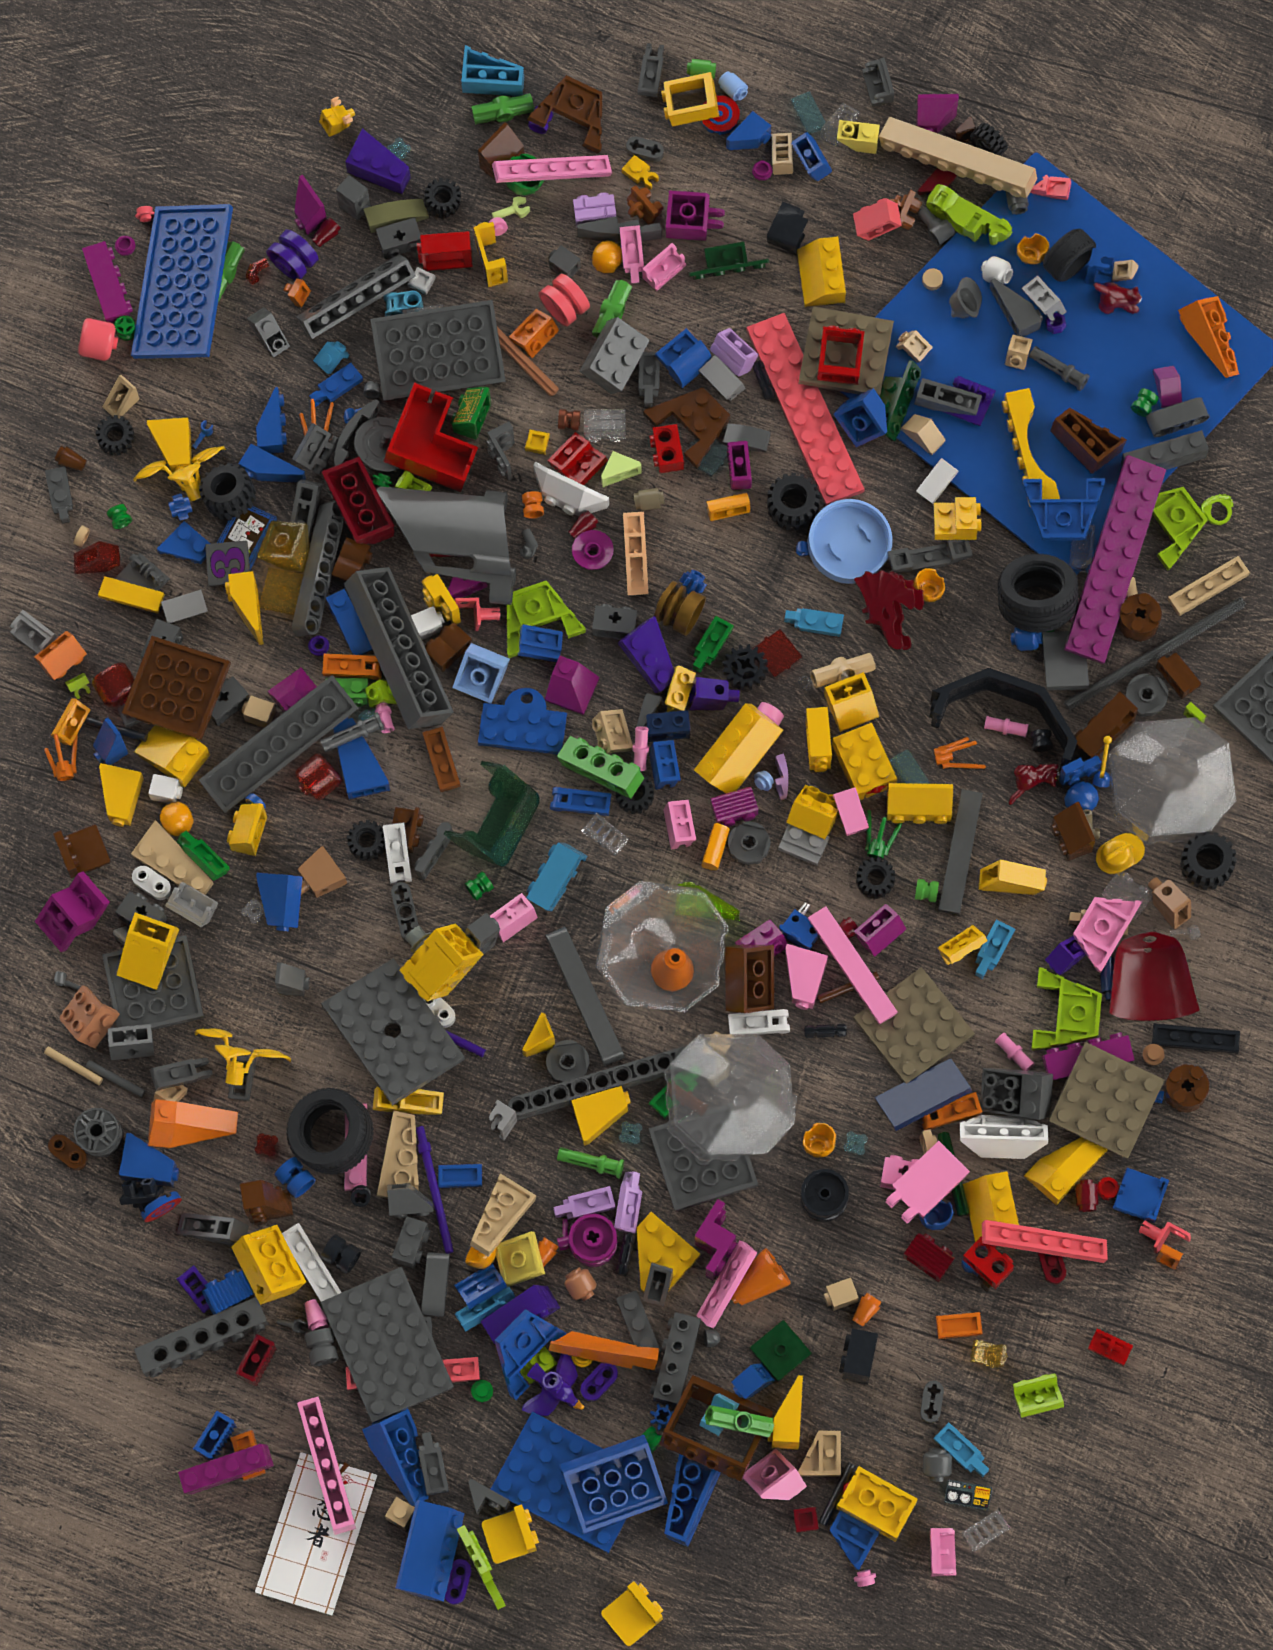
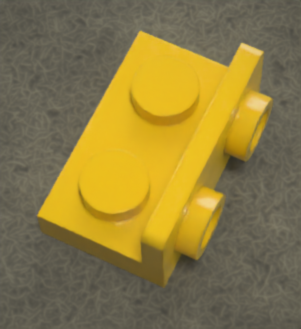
[665,666,696,712]
[938,925,987,965]

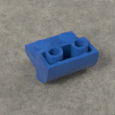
[655,328,712,388]

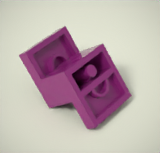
[35,871,110,952]
[695,1199,737,1281]

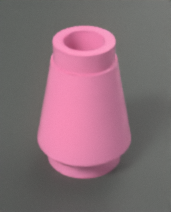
[304,1299,329,1331]

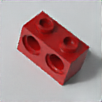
[649,424,684,474]
[963,1236,1014,1289]

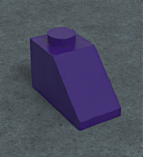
[1045,936,1086,975]

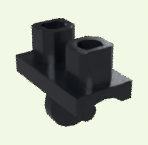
[119,1178,164,1212]

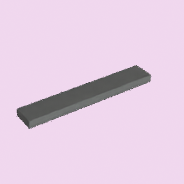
[939,789,983,915]

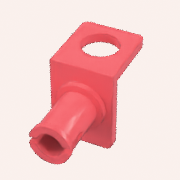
[454,598,500,631]
[1139,1220,1191,1254]

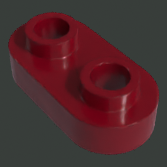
[1037,1252,1066,1285]

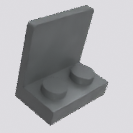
[486,422,515,481]

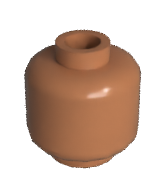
[564,1267,597,1301]

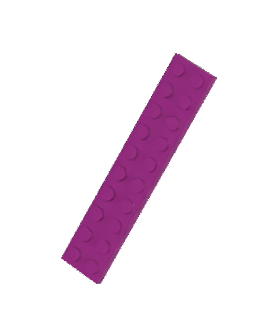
[1064,455,1166,664]

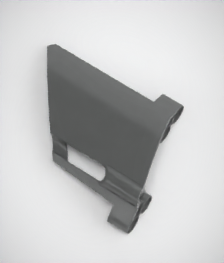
[376,486,516,605]

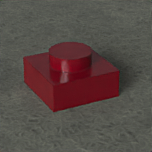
[793,1507,819,1533]

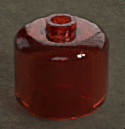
[92,662,135,707]
[295,753,342,800]

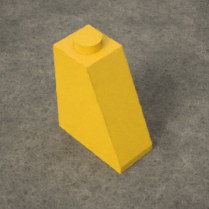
[147,418,192,473]
[99,763,144,827]
[979,860,1047,895]
[571,1086,631,1146]

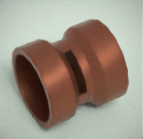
[558,409,581,431]

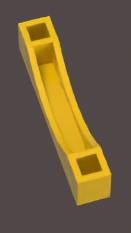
[1002,388,1060,507]

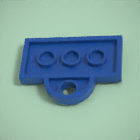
[478,688,567,754]

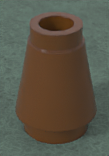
[54,446,87,471]

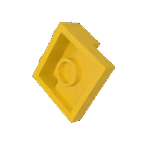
[933,497,981,540]
[422,574,461,625]

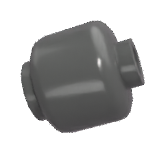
[923,1448,952,1482]

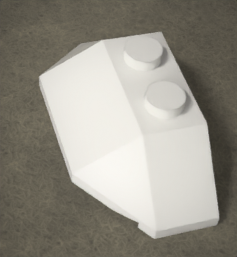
[533,462,609,516]
[960,1115,1048,1159]

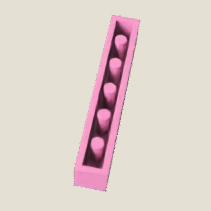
[297,1396,356,1535]

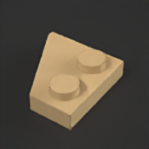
[798,1431,841,1477]

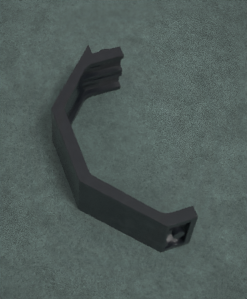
[929,668,1077,771]

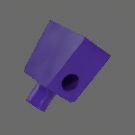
[689,677,740,710]

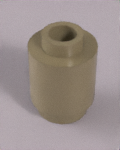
[634,488,665,511]

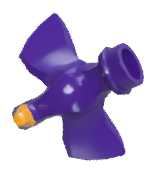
[522,1354,584,1416]

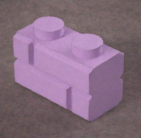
[573,193,616,228]
[710,328,759,377]

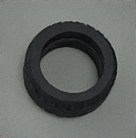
[1043,229,1096,282]

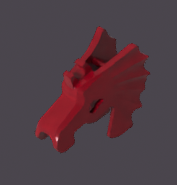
[854,570,924,650]

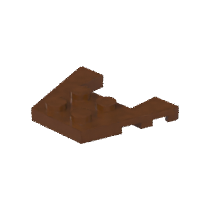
[527,75,602,153]
[643,387,730,469]

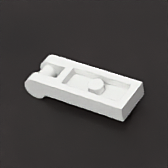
[383,822,412,884]
[728,1009,790,1037]

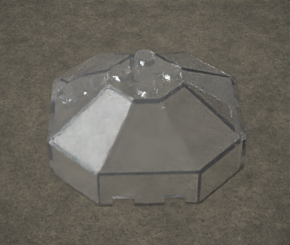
[1107,717,1236,844]
[596,881,729,1013]
[664,1034,794,1161]

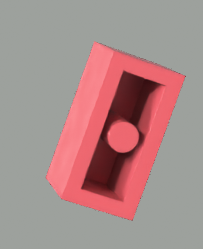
[853,198,902,241]

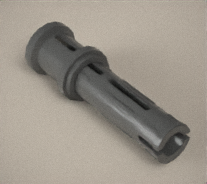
[1029,346,1090,391]
[320,712,385,753]

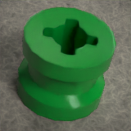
[114,315,136,341]
[106,504,132,529]
[642,1426,662,1453]

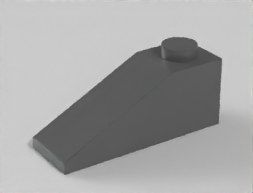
[990,278,1043,337]
[914,378,982,416]
[286,479,323,547]
[177,1213,249,1245]

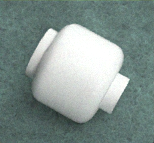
[981,256,1013,285]

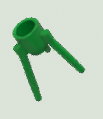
[865,809,902,860]

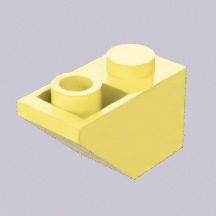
[837,120,880,154]

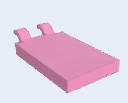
[886,1141,970,1224]

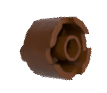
[1117,593,1162,642]
[1164,1064,1209,1113]

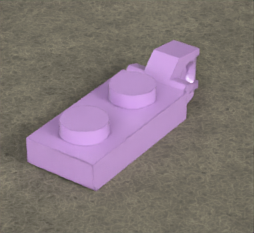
[614,1171,642,1234]
[553,1186,616,1220]

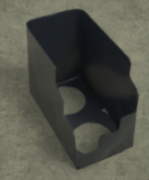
[767,202,808,254]

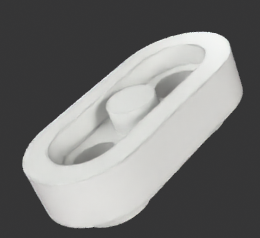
[132,866,171,900]
[423,998,455,1028]

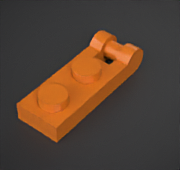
[322,654,382,680]
[922,1092,983,1130]

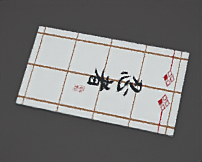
[255,1452,378,1616]

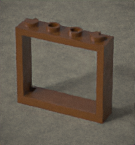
[659,1375,774,1481]

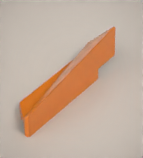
[548,1331,659,1370]

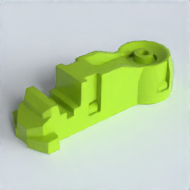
[926,184,1013,245]

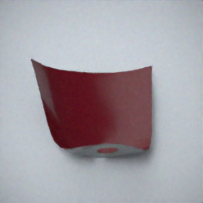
[1109,932,1200,1021]

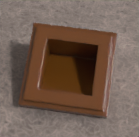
[955,116,976,143]

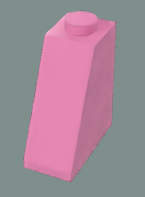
[785,944,828,1010]

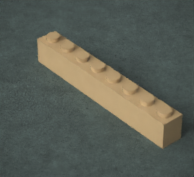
[879,117,1037,199]

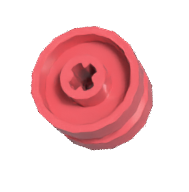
[539,273,590,327]

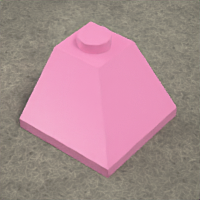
[743,1449,807,1500]

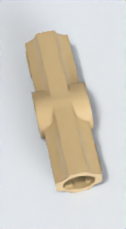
[810,653,876,688]

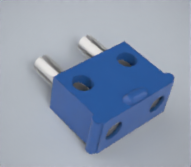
[779,902,819,951]

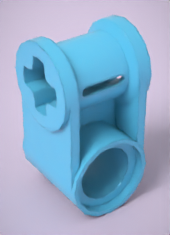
[383,291,424,316]

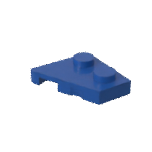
[157,521,211,564]
[829,1510,880,1571]

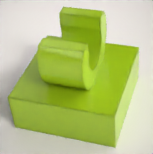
[65,673,90,699]

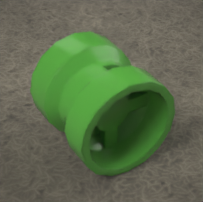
[915,879,939,903]

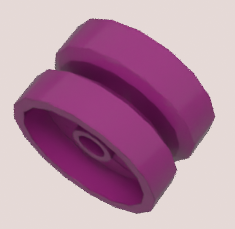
[569,1213,618,1267]

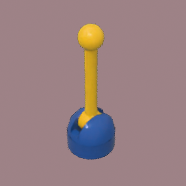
[1092,736,1112,787]

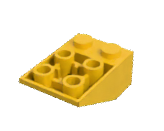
[117,913,179,990]

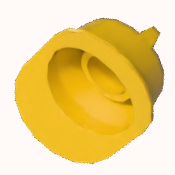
[1096,833,1145,874]

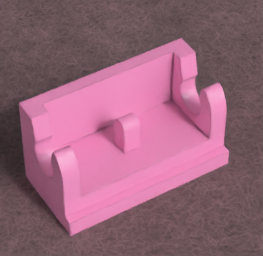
[642,243,686,291]
[833,787,869,836]
[663,800,696,850]
[490,893,538,943]
[930,1528,956,1576]

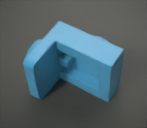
[313,341,350,374]

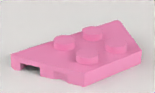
[1073,897,1142,973]

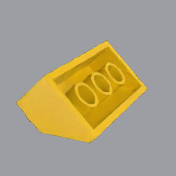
[694,703,784,793]

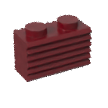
[903,1233,955,1282]
[236,1334,277,1386]

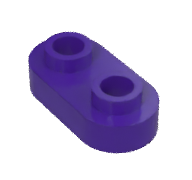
[580,1363,618,1402]
[445,1559,472,1605]

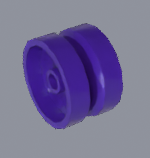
[266,229,319,281]

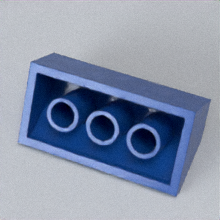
[395,1500,465,1602]

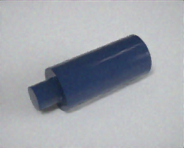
[1100,957,1115,1001]

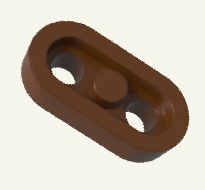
[48,1134,88,1170]

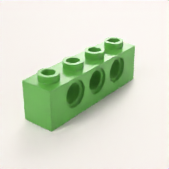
[557,736,644,799]

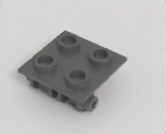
[114,553,170,591]

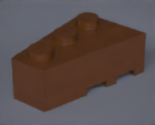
[1050,408,1127,474]
[1074,691,1138,761]

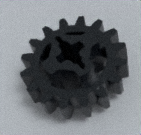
[723,644,768,690]

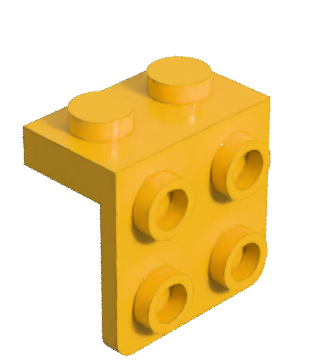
[482,1504,539,1564]
[601,1581,663,1646]

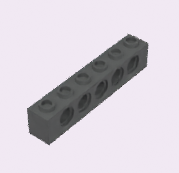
[296,254,416,339]
[134,1297,269,1378]

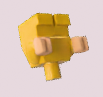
[319,97,355,137]

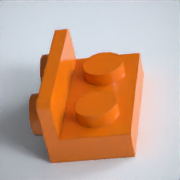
[509,309,559,358]

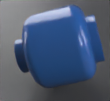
[1010,627,1042,651]

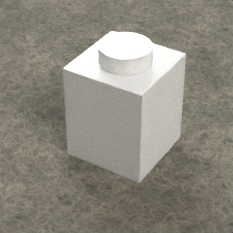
[411,606,445,640]
[148,774,183,804]

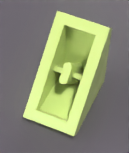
[601,451,642,487]

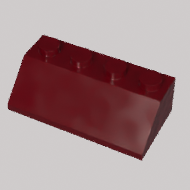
[321,456,394,544]

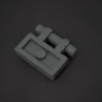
[292,423,339,475]

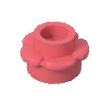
[135,206,155,223]

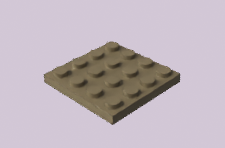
[798,306,894,396]
[853,967,975,1084]
[1048,1042,1164,1159]

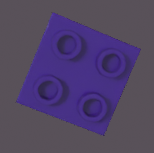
[942,376,996,426]

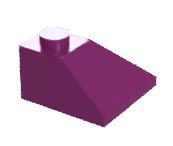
[916,94,959,134]
[294,174,327,235]
[545,656,599,715]
[267,667,317,713]

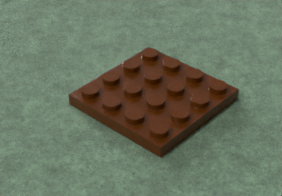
[122,636,231,741]

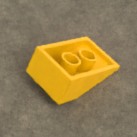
[225,571,263,645]
[134,726,210,788]
[768,1375,803,1450]

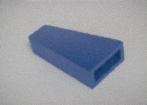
[333,717,390,799]

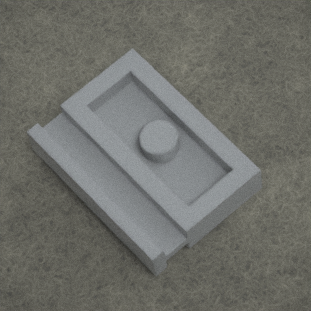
[778,824,829,866]

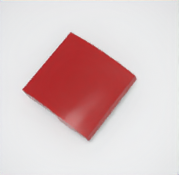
[547,432,608,485]

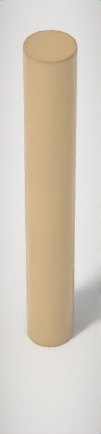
[44,1046,103,1086]

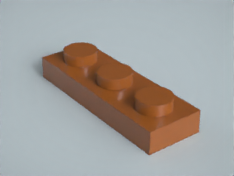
[422,726,461,792]

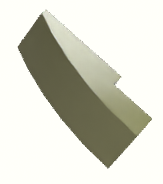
[363,199,429,233]

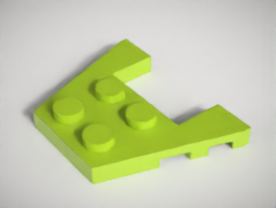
[1152,487,1208,571]
[507,581,586,658]
[1031,967,1102,1051]
[457,1525,506,1610]

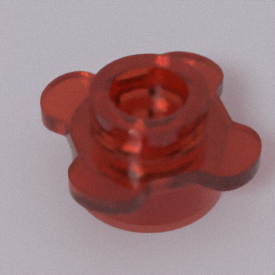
[254,1133,278,1157]

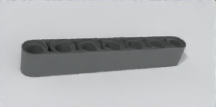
[292,501,344,637]
[545,926,625,1066]

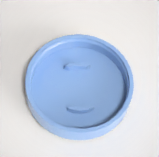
[807,499,892,584]

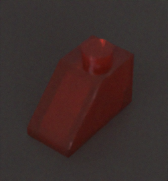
[74,541,120,574]

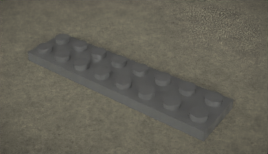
[199,675,359,813]

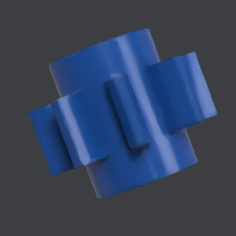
[168,493,193,521]
[679,570,707,594]
[650,1404,674,1431]

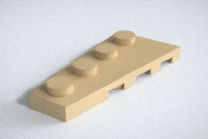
[131,820,214,895]
[376,1111,419,1199]
[470,1173,536,1257]

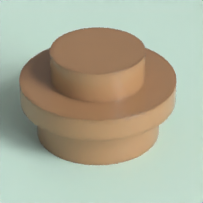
[1142,1044,1164,1066]

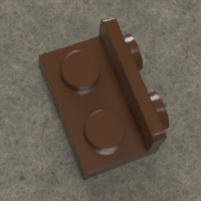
[392,807,424,853]

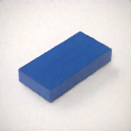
[438,1164,482,1188]

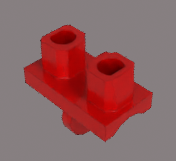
[1088,1328,1133,1366]

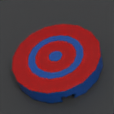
[701,95,740,135]
[140,1191,182,1222]

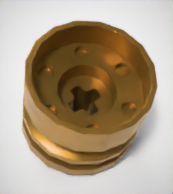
[654,581,706,636]

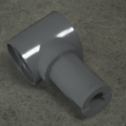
[918,207,955,246]

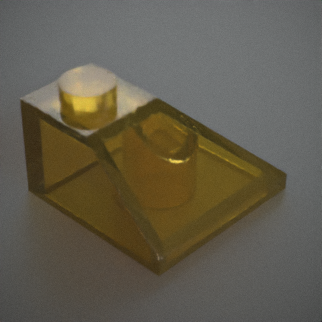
[257,521,310,572]

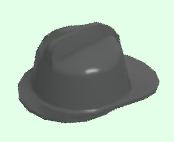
[949,277,982,319]

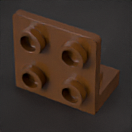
[53,825,111,878]

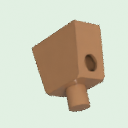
[298,846,347,898]
[1148,877,1191,930]

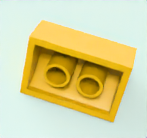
[797,236,846,307]
[887,783,953,824]
[963,1171,1019,1242]

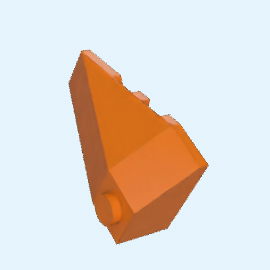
[1178,296,1239,378]
[148,1099,238,1149]

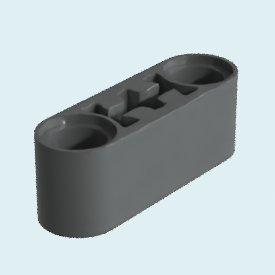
[1146,397,1210,437]
[422,1252,450,1317]

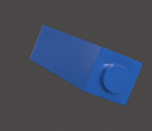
[256,873,303,931]
[119,1133,179,1187]

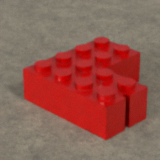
[383,382,478,492]

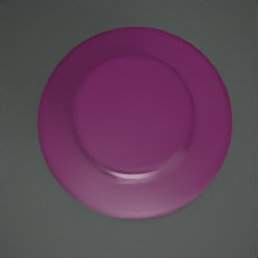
[752,161,772,181]
[115,236,136,256]

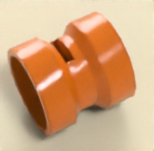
[522,491,544,519]

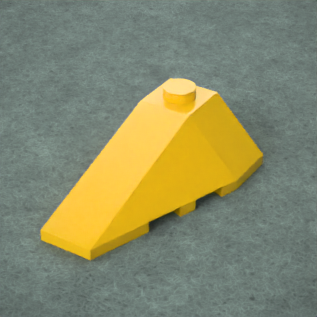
[1024,1137,1108,1206]

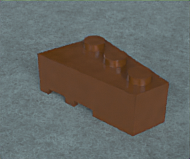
[240,1180,293,1225]

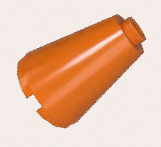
[651,948,694,992]
[731,1248,791,1305]

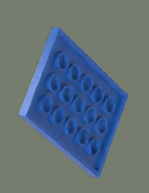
[491,1412,627,1554]

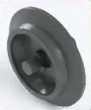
[354,417,400,472]

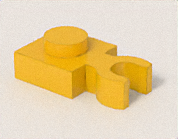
[622,155,659,190]

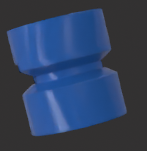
[274,1157,316,1198]

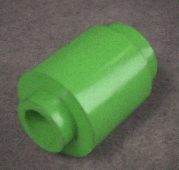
[687,59,716,79]

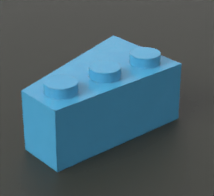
[461,45,524,96]
[526,842,588,911]

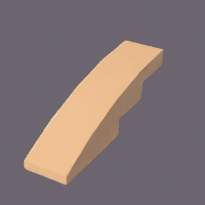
[623,512,649,596]

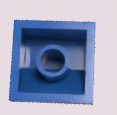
[833,388,887,447]

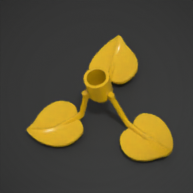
[133,446,226,501]
[195,1028,291,1085]

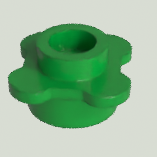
[373,473,393,487]

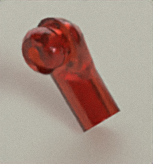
[245,257,269,284]

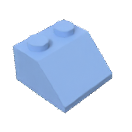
[452,643,510,704]

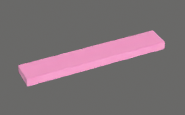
[492,155,612,183]
[808,906,898,1025]

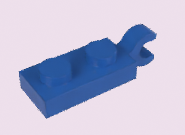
[309,363,363,407]

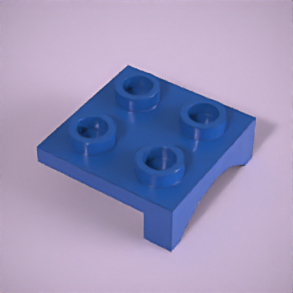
[1113,1168,1169,1223]

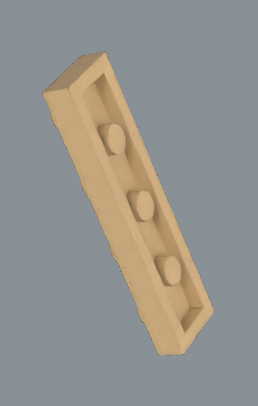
[1168,556,1250,616]

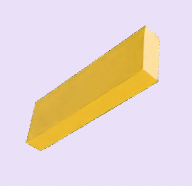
[98,576,165,614]

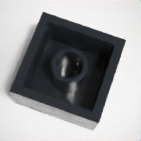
[839,1328,878,1385]

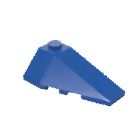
[362,1409,429,1506]

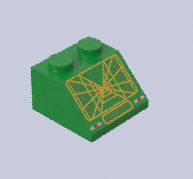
[450,387,491,440]

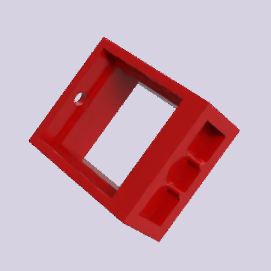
[417,231,473,271]
[817,326,865,385]

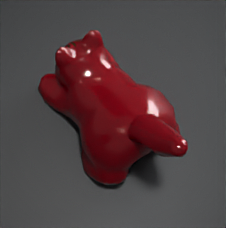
[1093,282,1142,314]
[1009,763,1059,805]

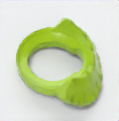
[1200,494,1233,525]

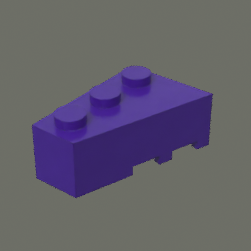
[345,128,411,194]
[618,616,674,693]
[481,1285,561,1344]

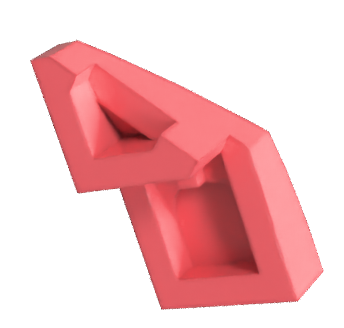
[1030,175,1071,200]

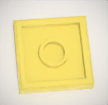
[496,1231,545,1287]

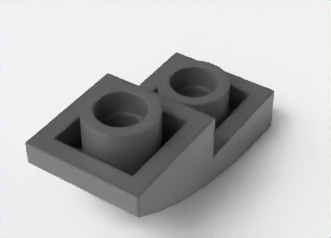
[723,423,771,452]

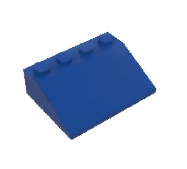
[560,1435,668,1533]

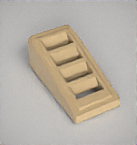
[771,133,793,175]

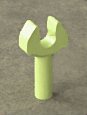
[492,196,530,218]

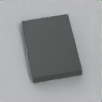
[1042,631,1089,691]

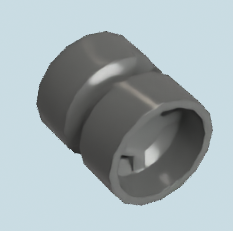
[304,1328,339,1366]

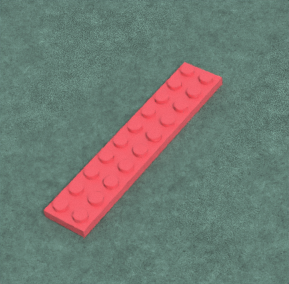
[746,313,865,506]

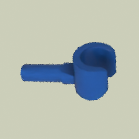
[344,408,361,424]
[192,420,213,449]
[796,541,810,556]

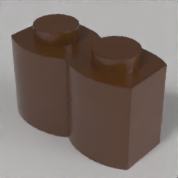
[332,538,373,583]
[425,623,472,672]

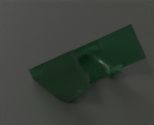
[444,761,540,866]

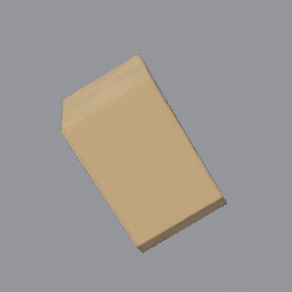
[102,375,139,418]
[901,414,946,456]

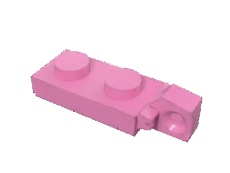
[619,225,644,283]

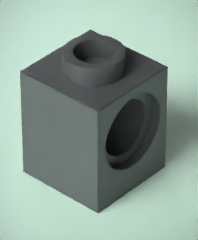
[548,245,581,278]

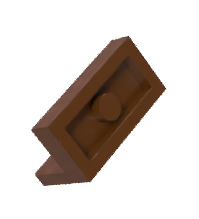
[1156,653,1201,699]

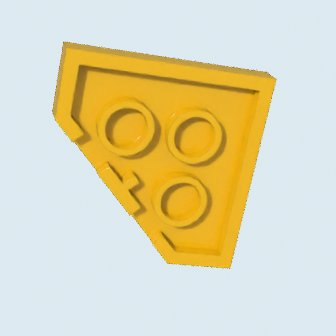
[637,1212,701,1293]

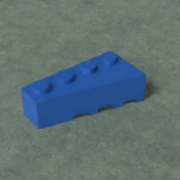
[664,1454,721,1547]

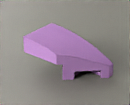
[775,753,788,800]

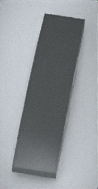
[577,216,662,243]

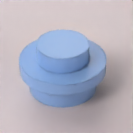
[754,770,774,791]

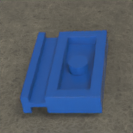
[518,624,563,662]
[454,1263,507,1309]

